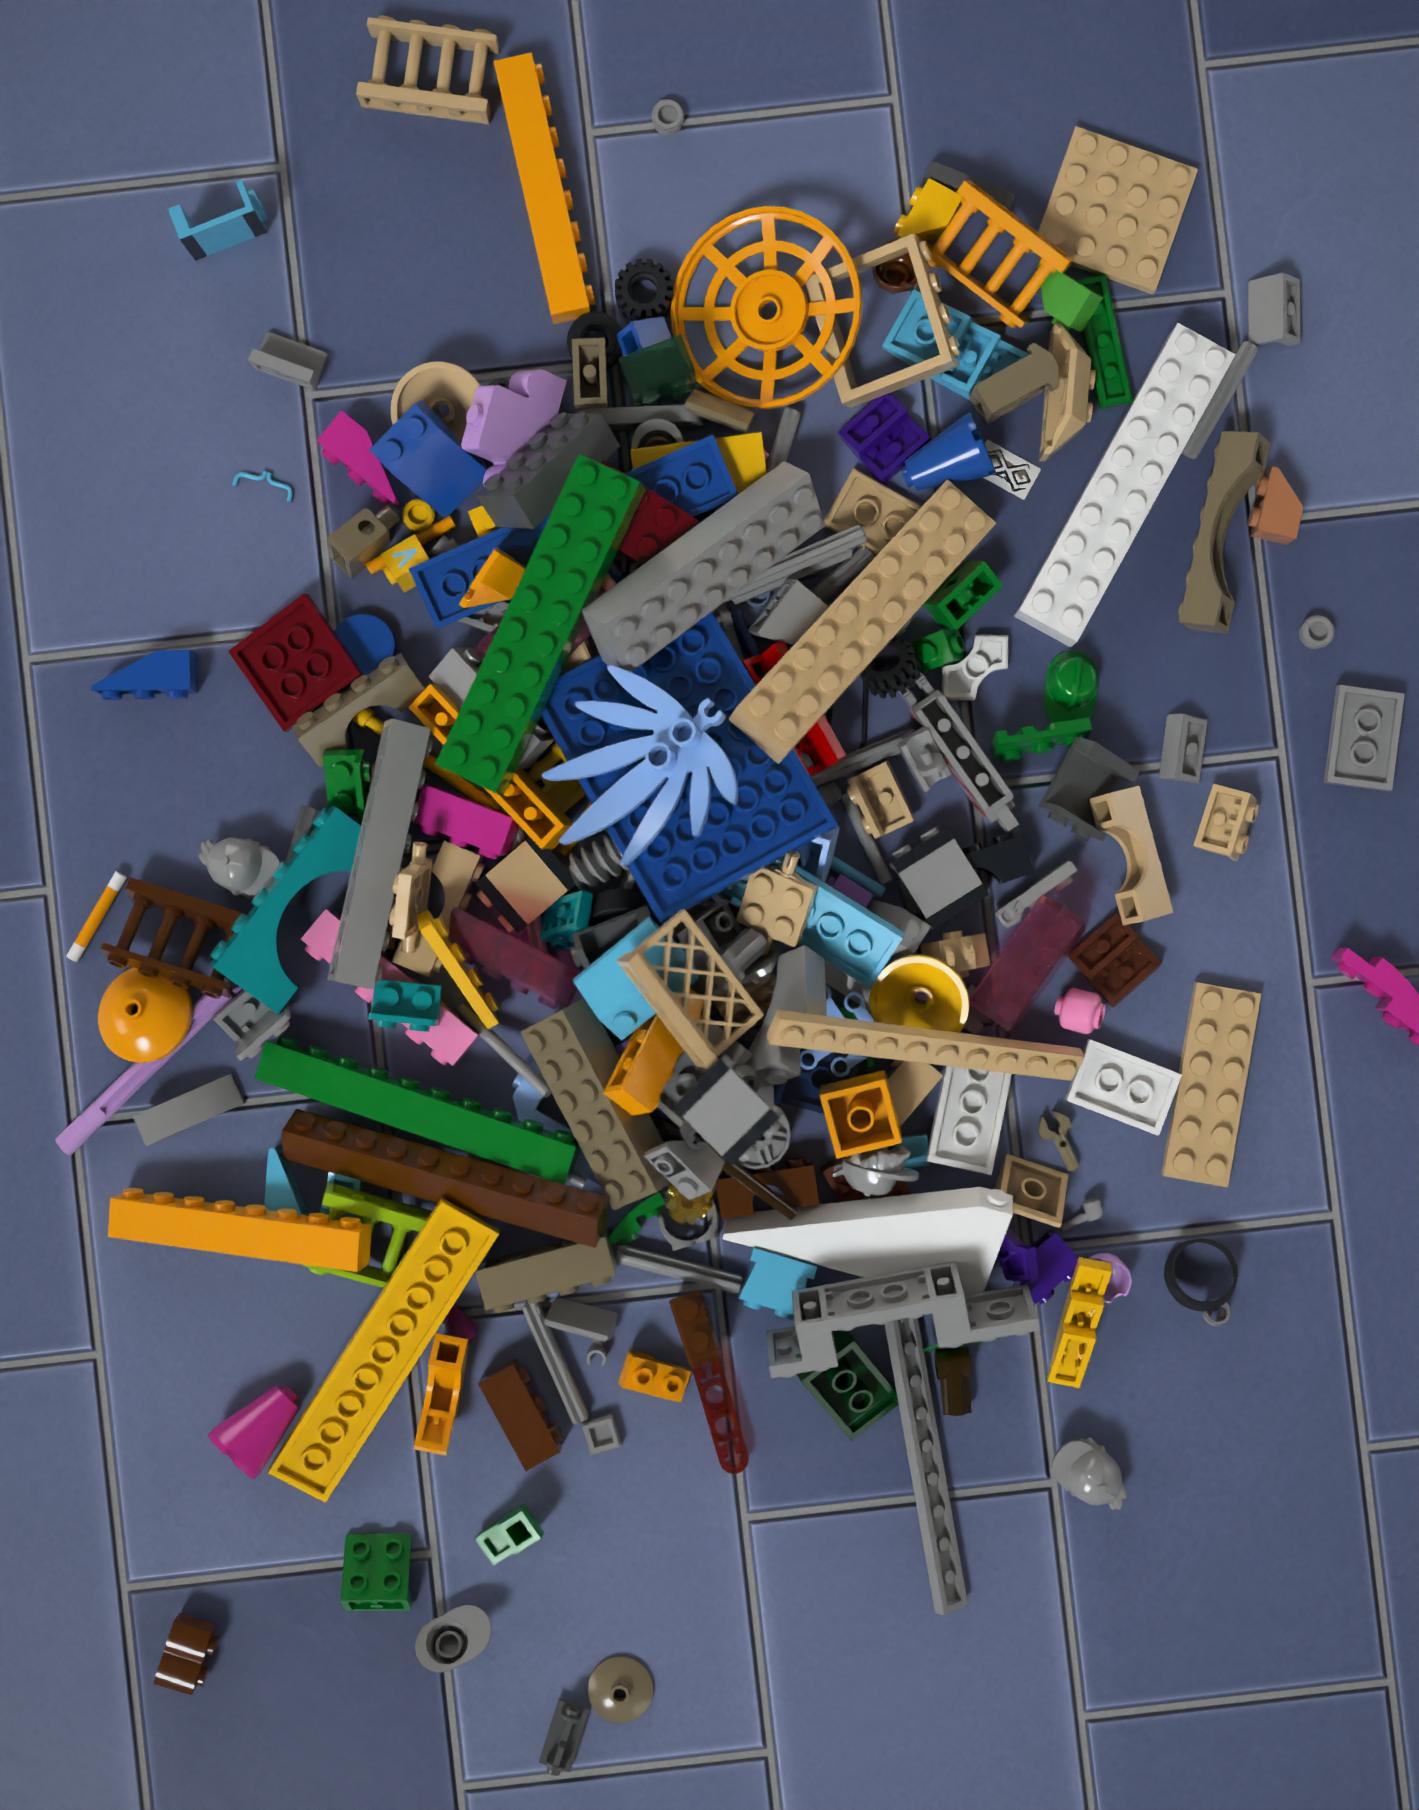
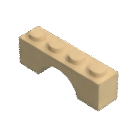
[1089,786,1174,926]
[392,840,486,977]

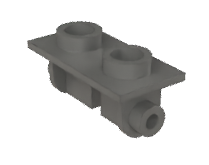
[539,1699,590,1776]

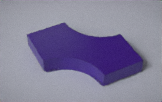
[997,1223,1039,1282]

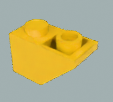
[893,178,963,241]

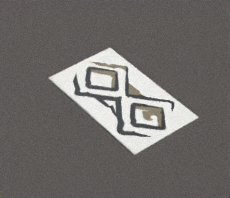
[983,439,1041,500]

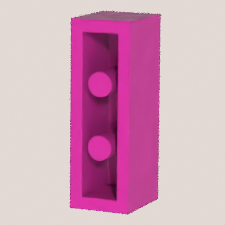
[411,784,520,860]

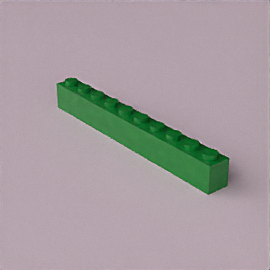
[254,1035,580,1184]

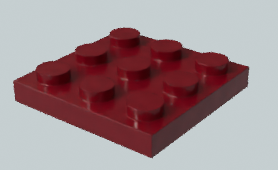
[228,593,364,732]

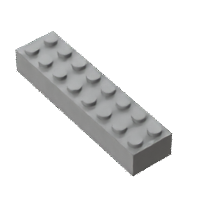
[581,461,825,672]

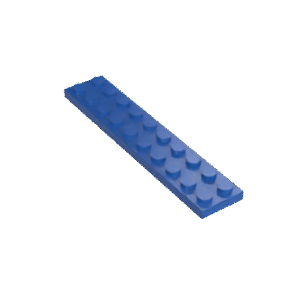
[409,435,738,630]

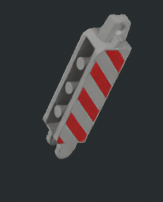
[898,671,1019,833]

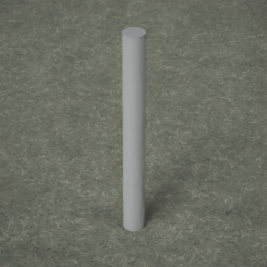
[455,1003,552,1098]

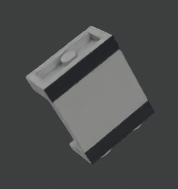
[889,826,989,930]
[673,1054,783,1166]

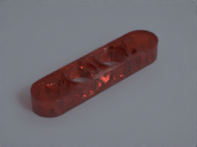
[692,1360,749,1474]

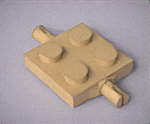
[389,842,433,954]
[736,851,818,955]

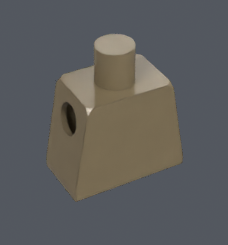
[326,505,399,580]

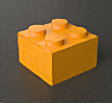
[820,1070,902,1159]

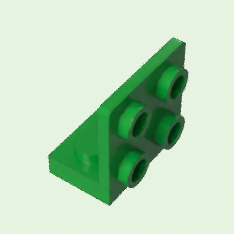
[340,1533,413,1611]

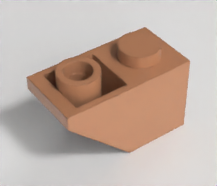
[1248,466,1303,545]

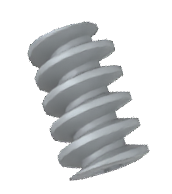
[569,835,629,891]

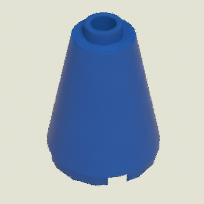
[901,412,996,491]

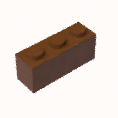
[478,1358,564,1471]

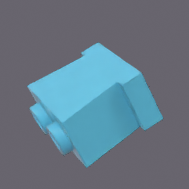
[738,1247,817,1320]

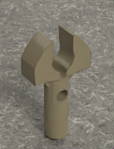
[1037,1111,1080,1171]

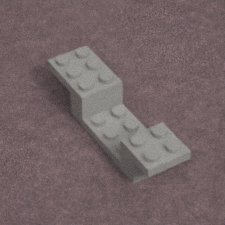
[766,1261,1040,1378]

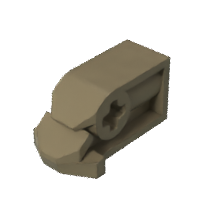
[969,343,1060,426]

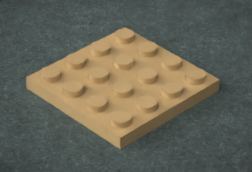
[1031,126,1198,295]

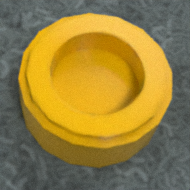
[402,499,436,533]

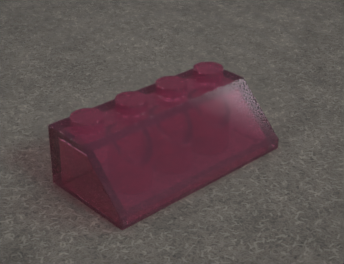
[969,895,1086,1036]
[448,907,582,1009]

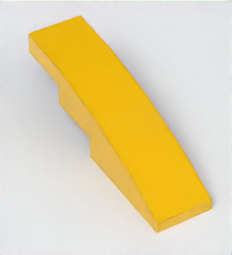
[1047,1257,1112,1388]

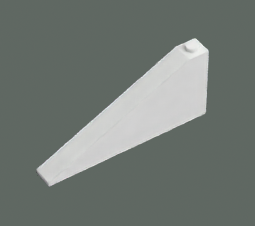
[722,1187,1013,1295]

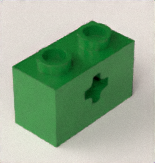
[923,560,1004,630]

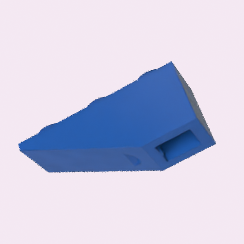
[91,650,198,700]

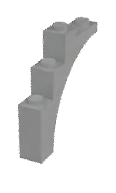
[674,945,827,1129]

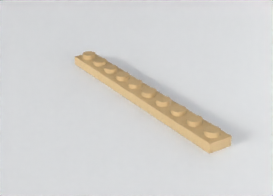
[766,1010,1085,1081]

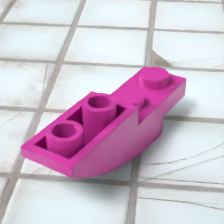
[1331,948,1419,1047]

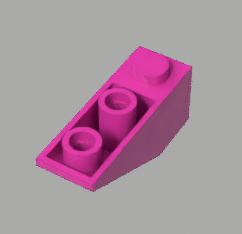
[317,410,401,509]

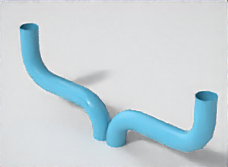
[232,471,293,502]

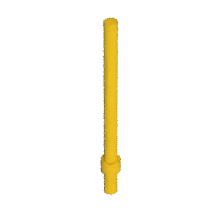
[339,692,500,809]

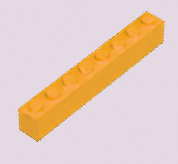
[494,52,595,325]
[108,1188,372,1272]

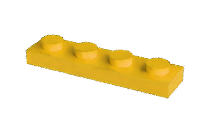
[416,910,499,1030]

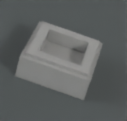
[581,1412,622,1456]

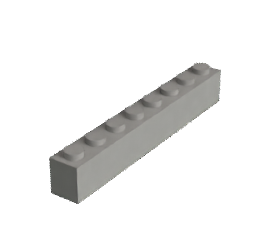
[327,718,433,989]

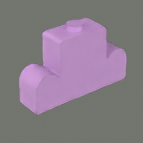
[461,369,567,487]

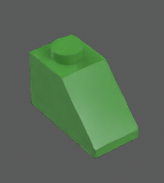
[1037,263,1103,333]

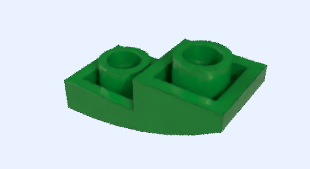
[609,1190,666,1246]

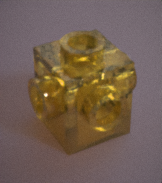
[664,1183,715,1225]

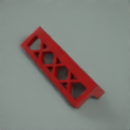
[742,641,847,777]

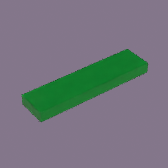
[1076,274,1133,410]

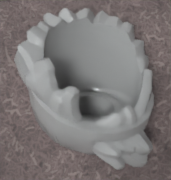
[198,837,280,899]
[832,1145,919,1196]
[1051,1437,1127,1510]

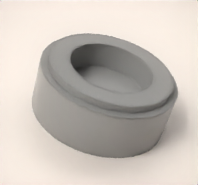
[652,99,684,135]
[1299,615,1334,649]

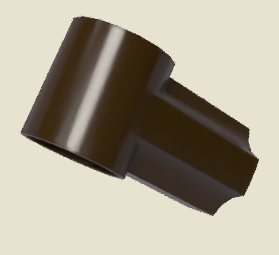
[934,1347,972,1416]

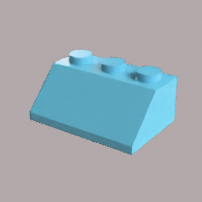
[573,917,699,1041]

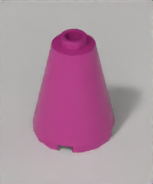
[208,1385,300,1479]

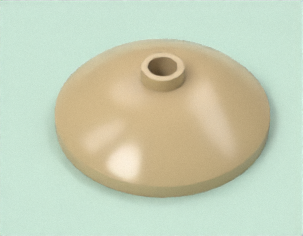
[391,361,481,441]

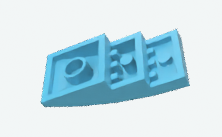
[882,289,1029,401]

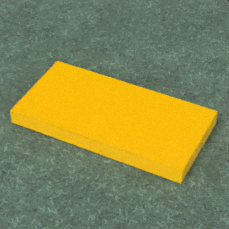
[630,431,767,505]

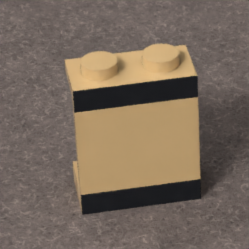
[475,837,576,934]

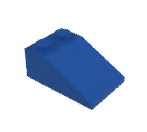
[369,400,488,518]

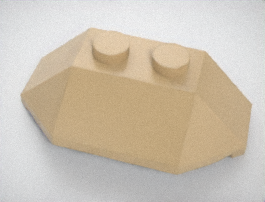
[1039,323,1096,461]

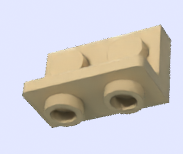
[1193,784,1259,861]

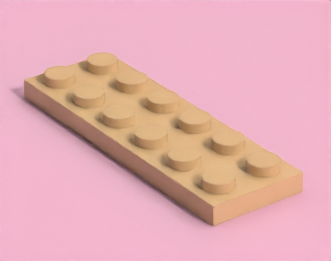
[1161,982,1261,1187]

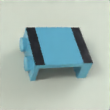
[168,180,268,261]

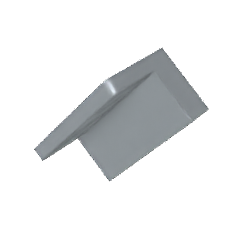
[1248,273,1300,347]
[248,332,328,391]

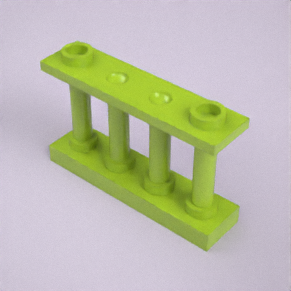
[303,1182,432,1288]

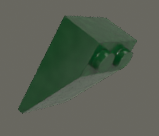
[797,1330,899,1441]

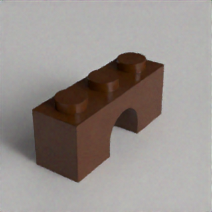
[716,1158,820,1219]

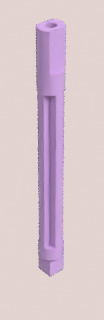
[55,977,242,1156]

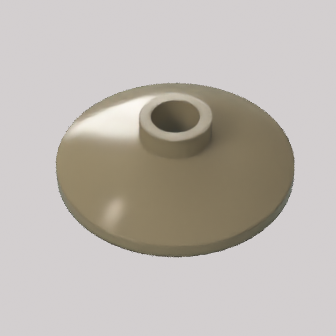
[588,1656,653,1723]

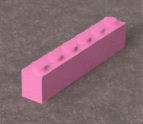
[301,909,479,1066]

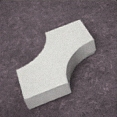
[941,635,1008,701]

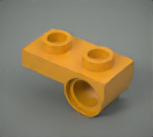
[618,1350,692,1403]

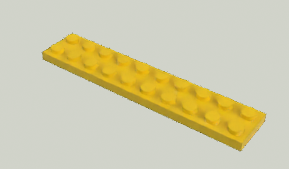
[268,1197,499,1503]

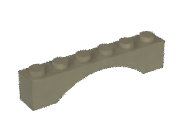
[1178,431,1271,634]

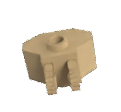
[919,930,991,978]

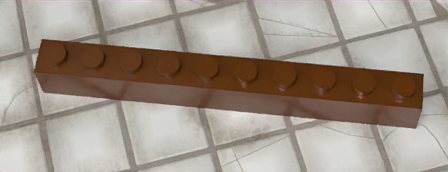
[282,1109,609,1248]

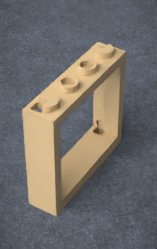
[805,233,960,408]

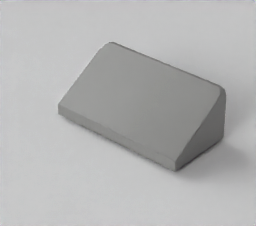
[1159,714,1208,784]
[544,1297,618,1342]

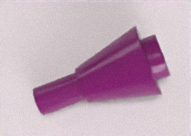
[444,1305,479,1343]

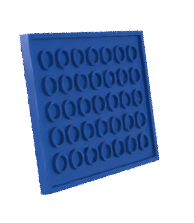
[541,612,838,924]

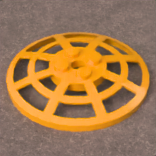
[670,206,863,409]

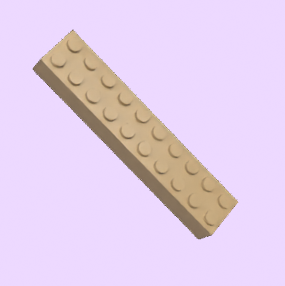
[728,479,996,764]

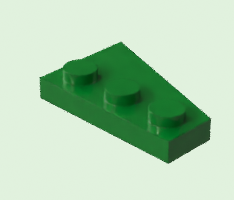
[990,717,1092,763]

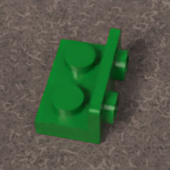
[323,749,372,822]

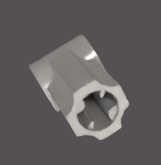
[702,927,767,991]

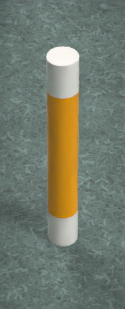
[66,871,127,962]

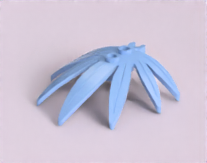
[542,665,738,866]

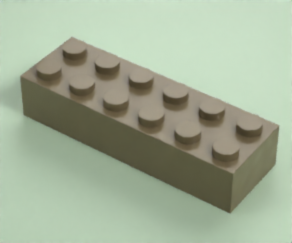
[520,999,671,1210]

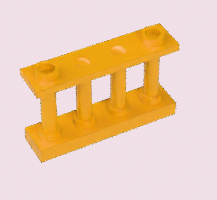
[926,180,1074,328]

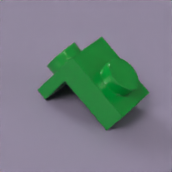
[910,629,965,673]

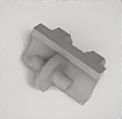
[897,726,951,792]

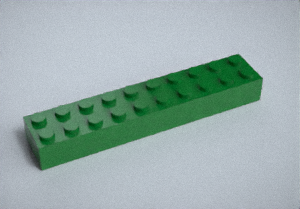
[435,454,645,796]

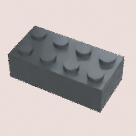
[476,412,620,529]

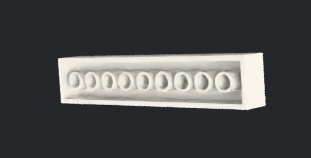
[1014,323,1236,648]

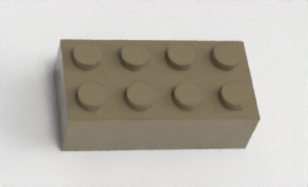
[475,1228,618,1313]

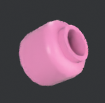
[1054,988,1106,1034]

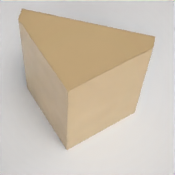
[994,1154,1069,1228]

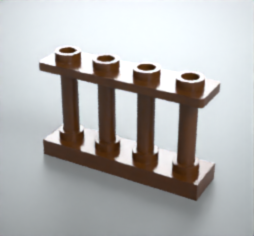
[100,877,248,999]

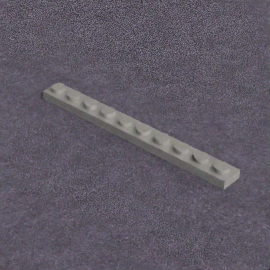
[885,1318,968,1615]

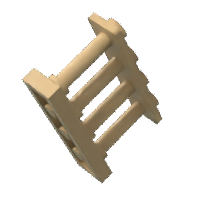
[356,15,500,124]

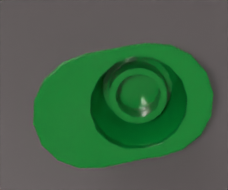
[1044,651,1099,723]

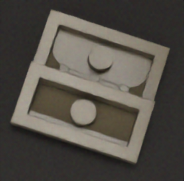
[684,389,757,433]

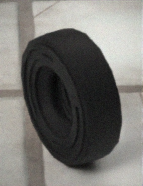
[567,312,623,370]

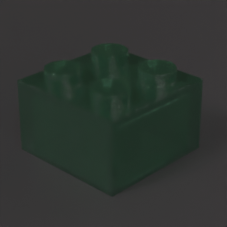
[619,334,696,407]

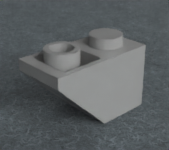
[644,1141,725,1200]

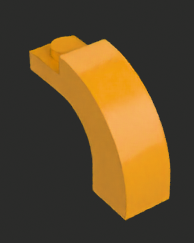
[414,1333,468,1456]

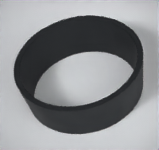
[1164,1238,1238,1311]

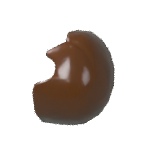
[872,239,918,294]

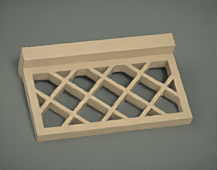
[616,909,764,1069]

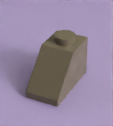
[572,338,609,411]

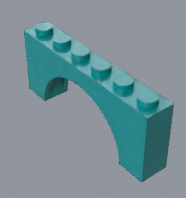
[210,806,361,1014]

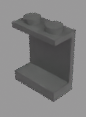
[1039,737,1140,841]
[570,905,654,970]

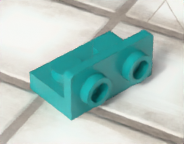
[539,890,593,951]
[368,979,443,1032]

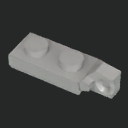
[994,861,1078,929]

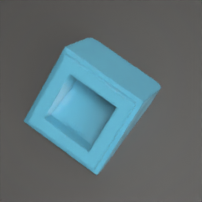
[894,1133,930,1168]

